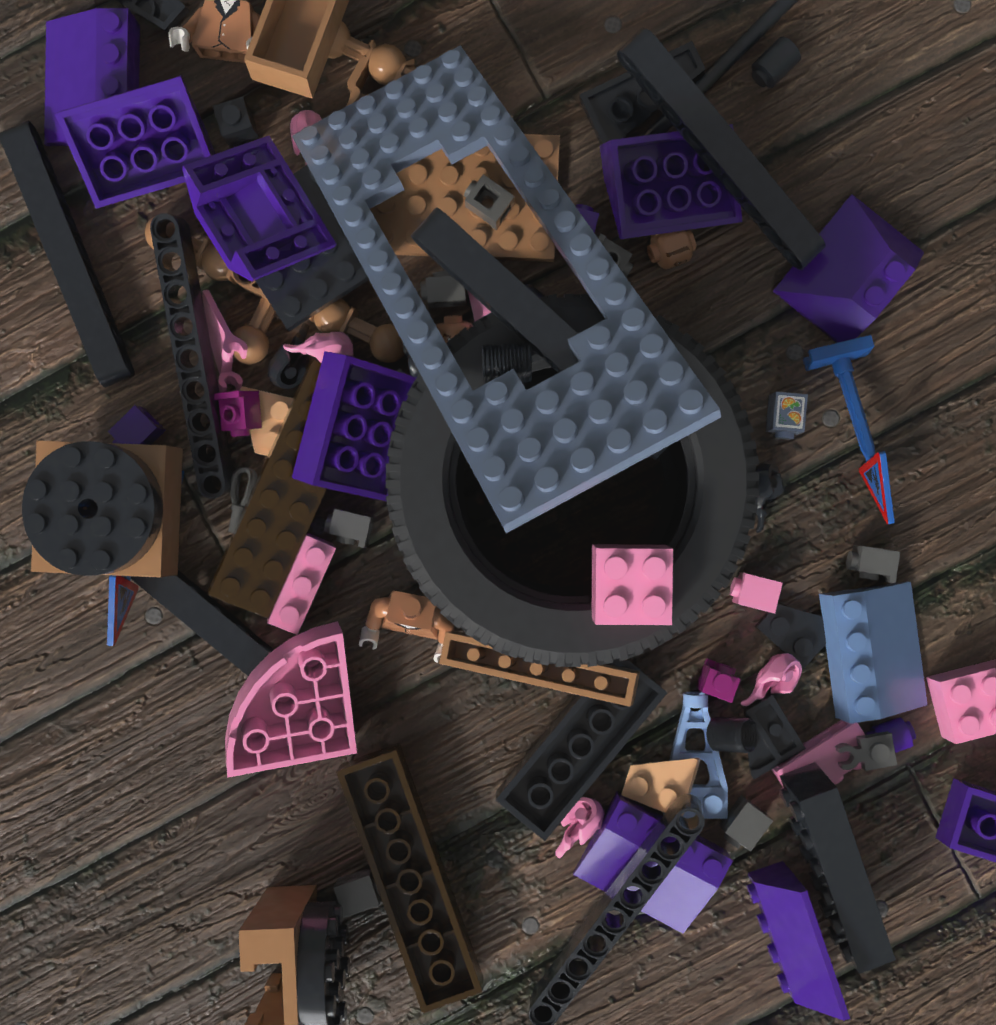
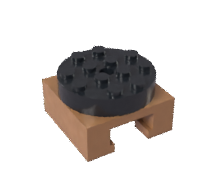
[22,440,183,577]
[239,885,350,1025]

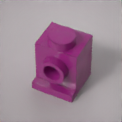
[214,391,262,437]
[696,658,740,703]

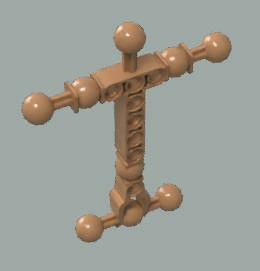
[145,21,416,365]

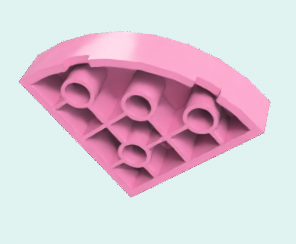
[225,621,357,778]

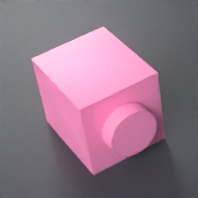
[730,572,783,613]

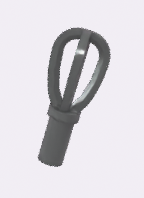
[228,467,258,533]

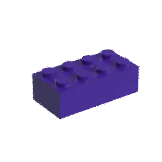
[935,778,996,863]

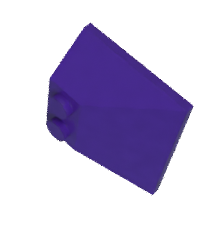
[182,135,336,282]
[773,194,924,343]

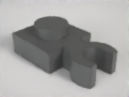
[835,731,897,771]

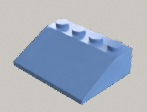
[819,581,927,724]

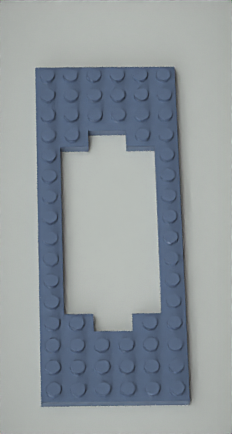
[292,45,721,533]

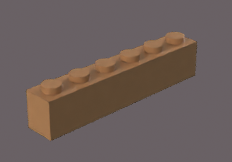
[439,631,640,707]

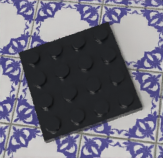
[255,165,369,331]

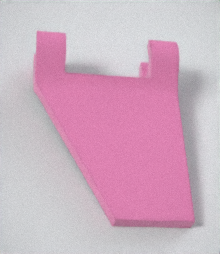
[202,290,248,393]

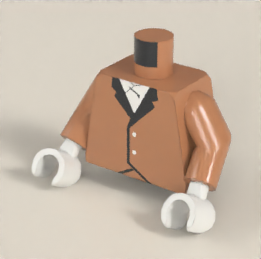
[168,0,261,63]
[359,591,454,663]

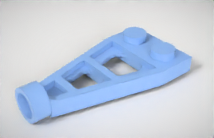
[663,691,728,819]

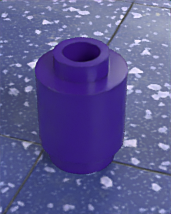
[864,717,916,753]

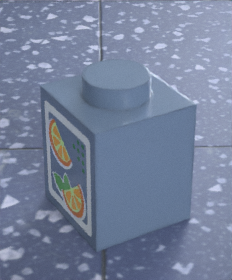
[766,392,808,439]

